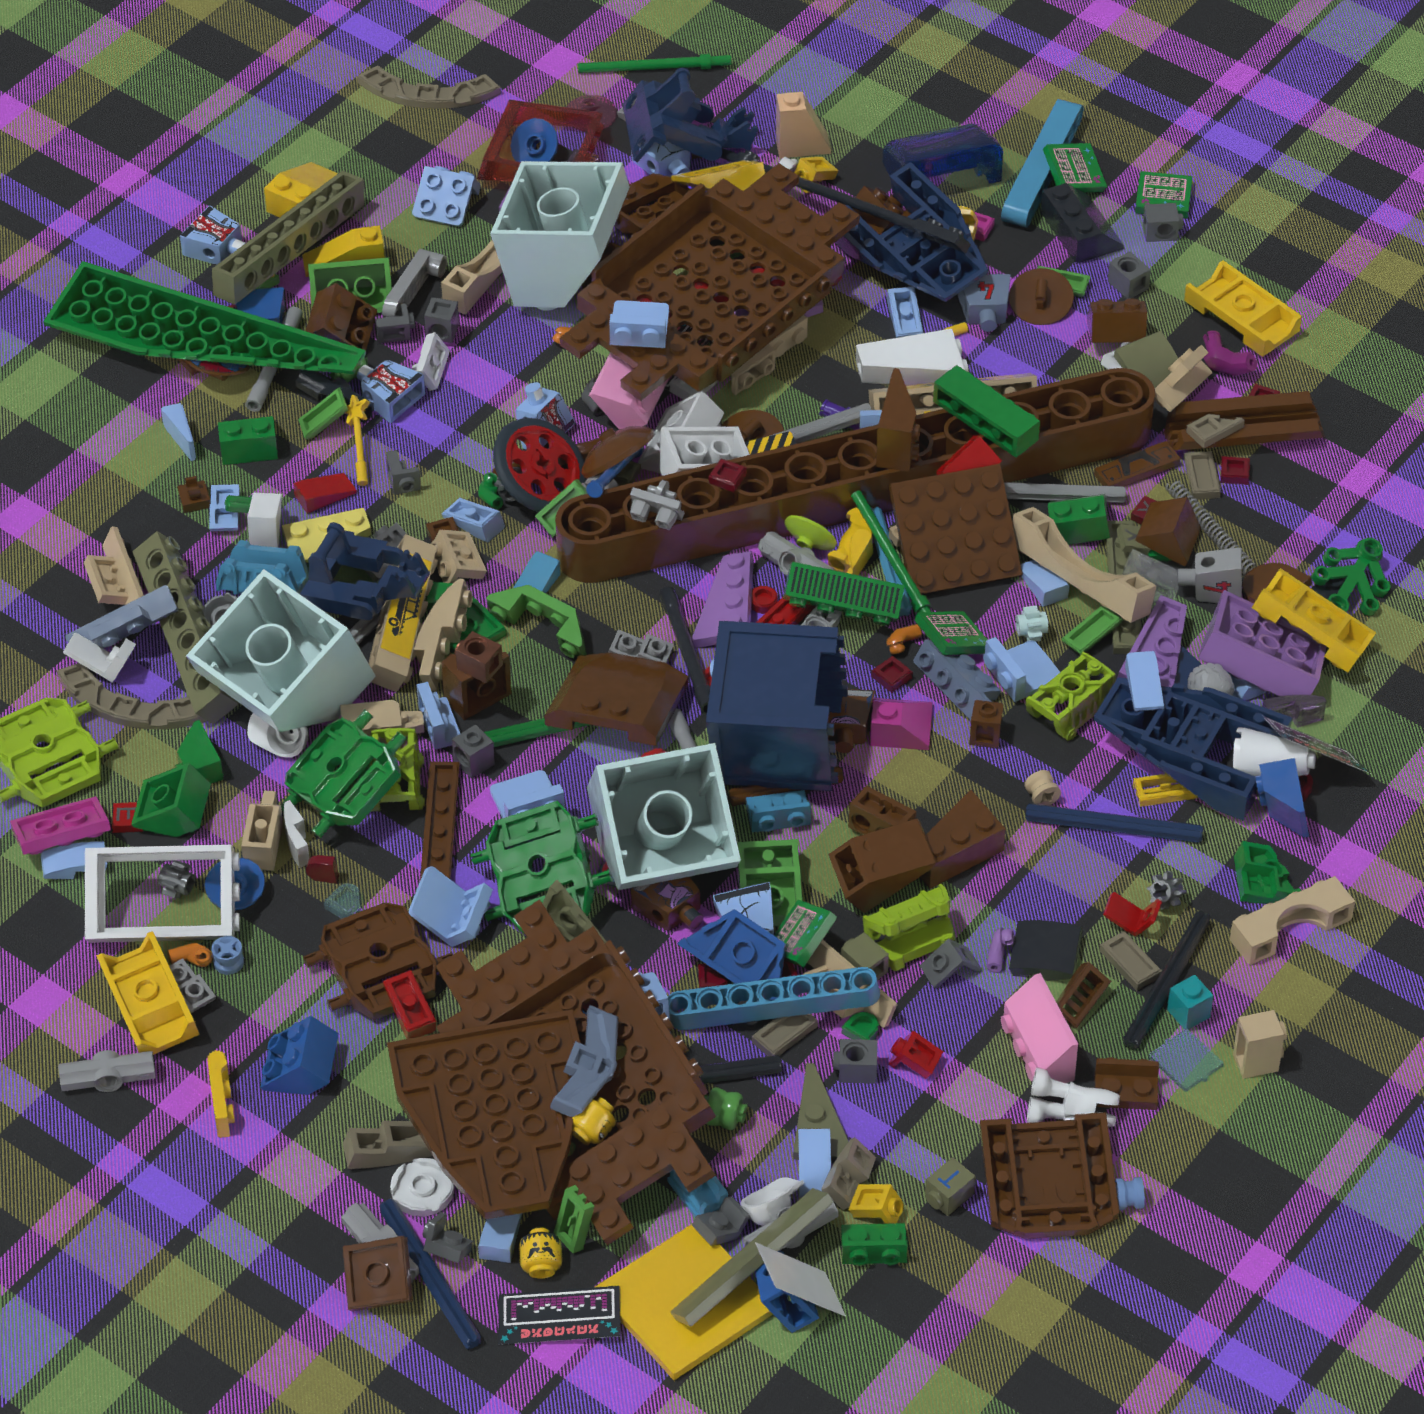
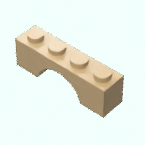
[1230,876,1355,966]

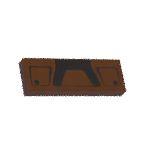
[1094,441,1181,487]

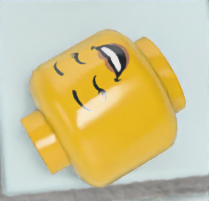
[572,1097,616,1146]

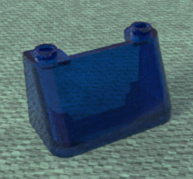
[882,124,1003,184]

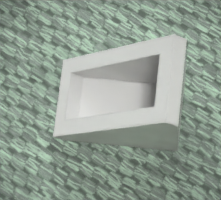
[247,493,282,548]

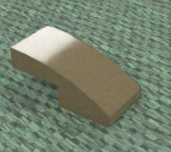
[821,1137,876,1210]

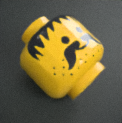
[519,1228,562,1279]

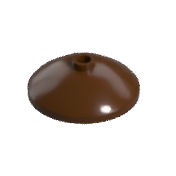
[581,426,655,478]

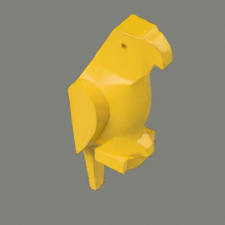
[827,508,873,575]

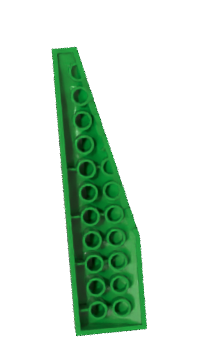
[43,261,366,374]

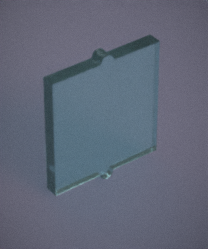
[1148,1028,1224,1092]

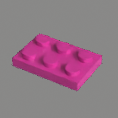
[10,796,111,855]

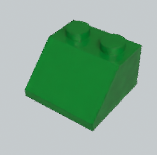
[218,416,278,465]
[1048,494,1110,545]
[131,763,211,837]

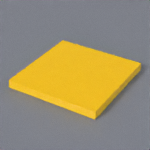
[595,1224,773,1380]

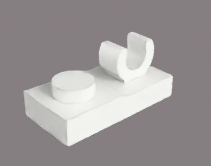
[412,332,450,391]

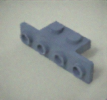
[66,585,178,648]
[913,640,1001,720]

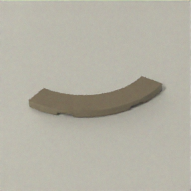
[357,65,501,109]
[56,663,205,729]

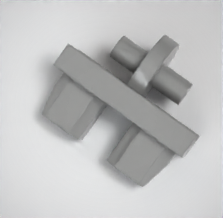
[630,480,684,530]

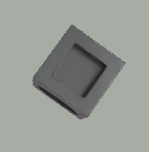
[1143,203,1183,242]
[1108,252,1151,299]
[424,297,459,343]
[452,725,495,779]
[833,1039,878,1084]

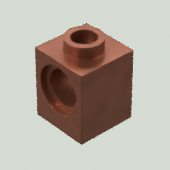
[455,631,503,683]

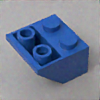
[260,1016,339,1095]

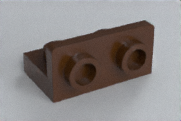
[1094,1057,1159,1110]

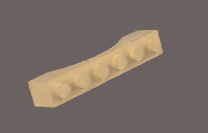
[441,240,503,315]
[1012,507,1157,623]

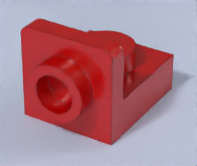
[888,1031,944,1079]

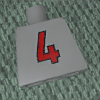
[1178,548,1242,603]

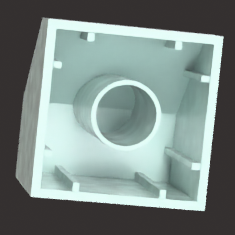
[490,161,630,311]
[186,569,376,732]
[587,743,741,890]

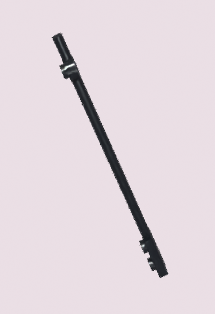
[720,148,971,254]

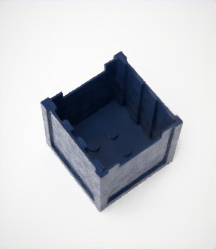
[706,621,848,791]

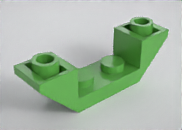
[486,585,587,658]

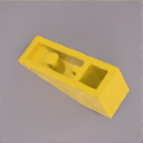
[302,225,385,277]

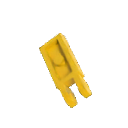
[207,1050,235,1138]

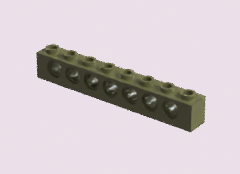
[212,170,364,304]
[132,531,239,725]

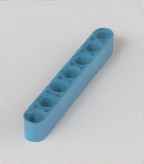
[1001,99,1084,228]
[668,967,880,1030]

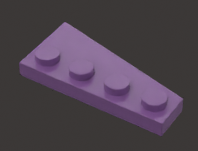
[692,551,753,648]
[1118,595,1187,687]

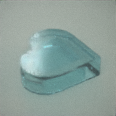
[324,883,361,919]

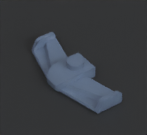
[550,1005,619,1117]

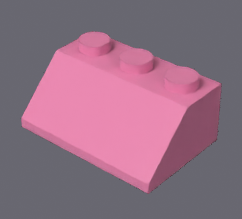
[589,352,668,429]
[1001,973,1078,1083]

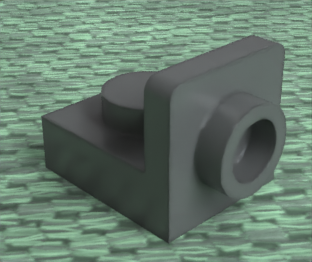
[376,303,415,344]
[386,450,421,495]
[692,1196,749,1246]
[423,1212,473,1263]

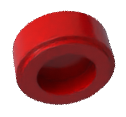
[751,586,778,614]

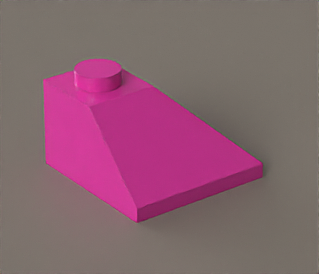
[870,698,933,750]

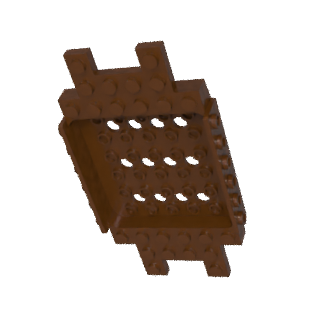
[560,163,860,401]
[436,900,716,1245]

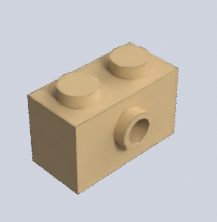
[1233,1010,1287,1079]

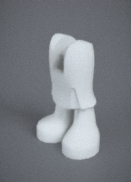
[1026,1068,1120,1127]

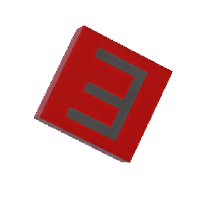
[112,802,143,833]

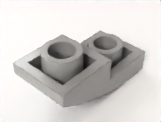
[608,629,674,663]
[169,958,216,1013]

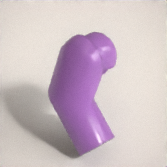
[986,927,1015,973]

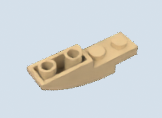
[732,315,808,395]
[414,579,473,691]

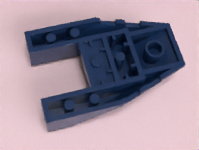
[835,162,988,302]
[1094,677,1292,821]

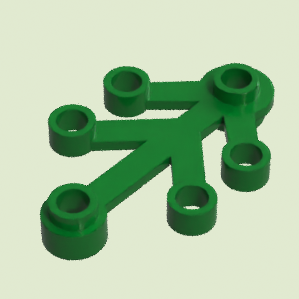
[1311,538,1391,616]

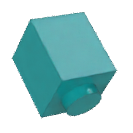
[1167,975,1214,1031]

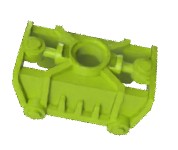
[1025,651,1116,741]
[369,728,425,811]
[863,884,955,971]

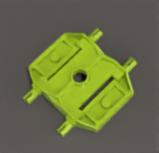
[0,697,118,808]

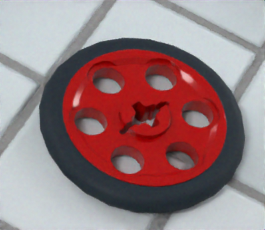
[493,418,587,512]

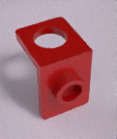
[1103,892,1162,937]

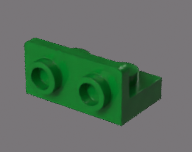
[841,1223,908,1266]

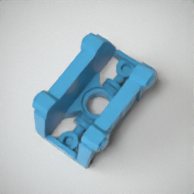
[216,540,309,595]

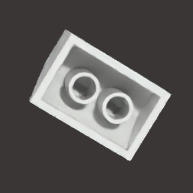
[638,391,724,473]
[660,427,750,476]

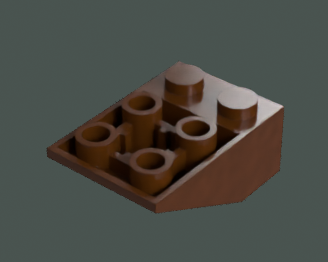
[828,819,938,913]

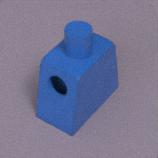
[233,287,285,324]
[755,1251,819,1333]

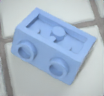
[417,682,461,749]

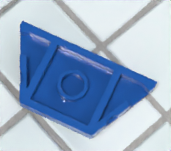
[677,909,786,1001]

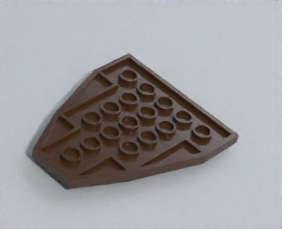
[387,1009,580,1220]

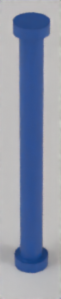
[586,446,644,498]

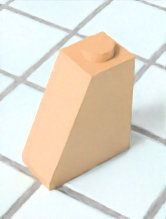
[776,92,831,158]

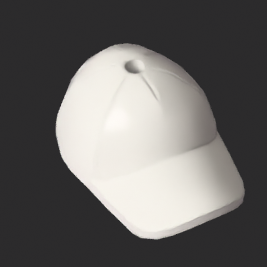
[247,713,308,758]
[740,1177,805,1226]

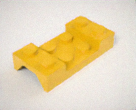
[1184,260,1302,357]
[1251,568,1376,673]
[96,931,199,1055]

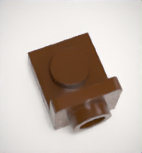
[969,700,1004,748]

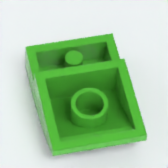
[737,839,802,927]

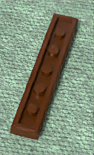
[420,761,460,881]

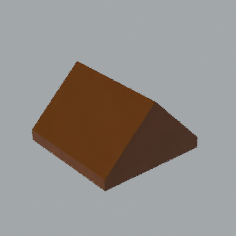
[1135,497,1201,566]

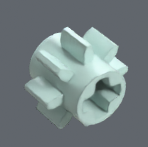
[1015,605,1048,642]

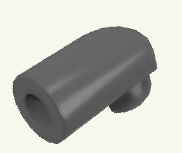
[581,377,603,416]

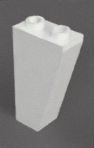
[856,329,969,385]

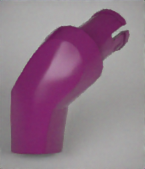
[1203,330,1258,376]

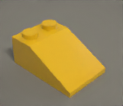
[671,160,765,191]
[264,162,338,217]

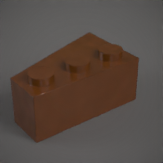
[920,790,1005,889]

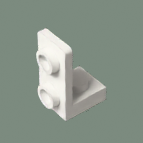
[63,633,136,683]

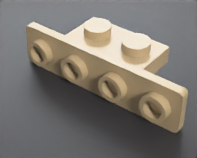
[1155,345,1212,412]
[84,527,144,605]
[803,940,897,1028]

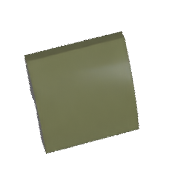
[1114,331,1178,388]

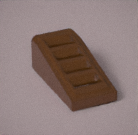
[1056,962,1112,1029]

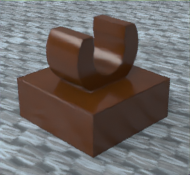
[177,476,211,513]

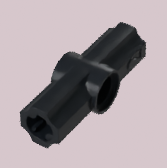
[296,370,374,424]

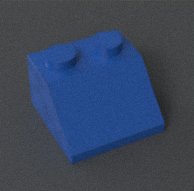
[1255,758,1309,838]

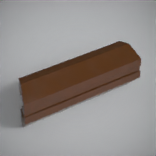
[1164,391,1325,450]

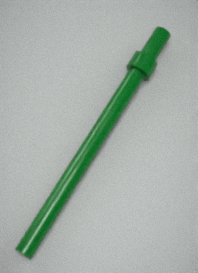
[578,53,731,73]
[851,490,931,614]

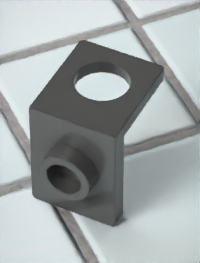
[920,939,982,988]

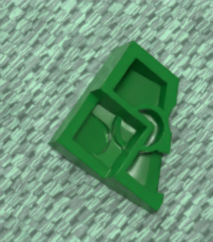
[1234,841,1302,904]

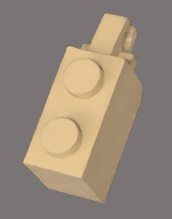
[340,700,424,745]
[241,790,283,871]

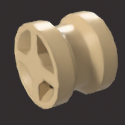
[1024,770,1061,806]

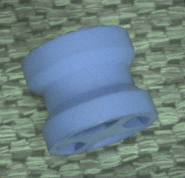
[211,936,244,975]
[1115,1177,1145,1210]

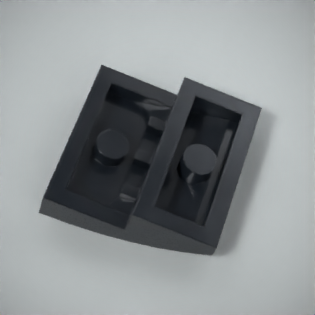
[1009,920,1083,981]

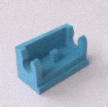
[667,1170,728,1218]

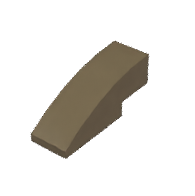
[343,1121,433,1169]

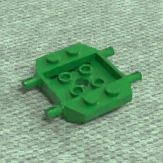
[281,709,407,838]
[471,800,613,934]

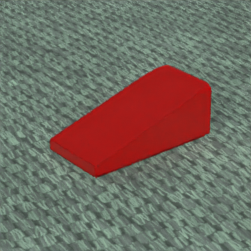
[293,473,357,514]
[383,970,436,1039]

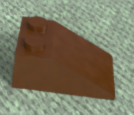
[876,368,921,472]

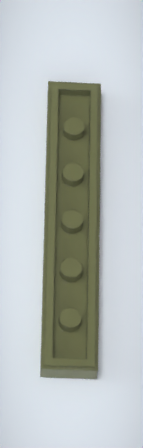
[1106,521,1141,654]
[670,1188,833,1326]

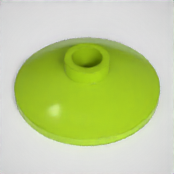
[785,515,837,551]

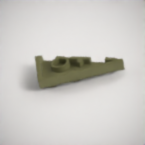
[542,880,606,943]
[793,1063,849,1164]

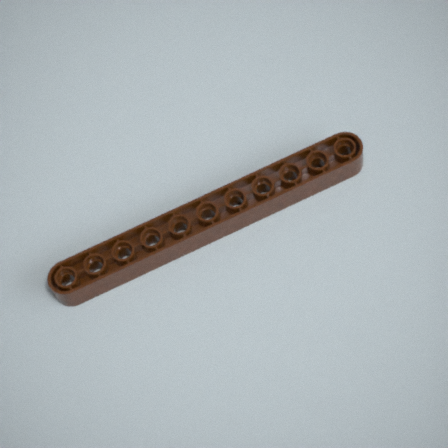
[555,368,1155,583]

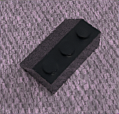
[1041,183,1124,264]

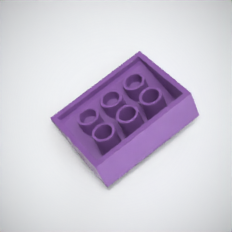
[1198,590,1327,707]

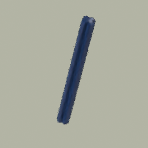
[1025,803,1203,843]
[379,1198,481,1349]

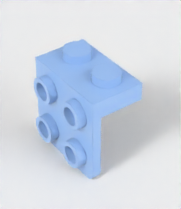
[412,166,481,227]
[609,300,669,348]
[983,637,1060,702]
[490,770,565,818]
[409,866,493,947]

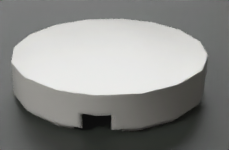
[390,1158,455,1217]

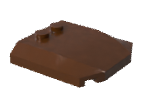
[544,652,689,746]
[979,1112,1119,1239]

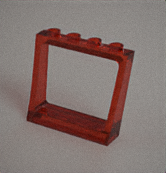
[477,99,604,182]

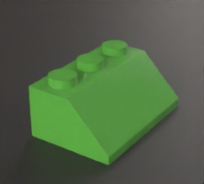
[308,258,392,313]

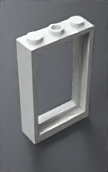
[85,845,240,943]

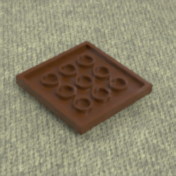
[888,464,1022,594]

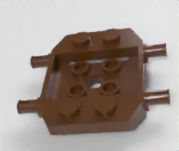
[614,173,690,236]
[303,902,453,1021]

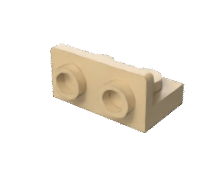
[431,530,487,583]

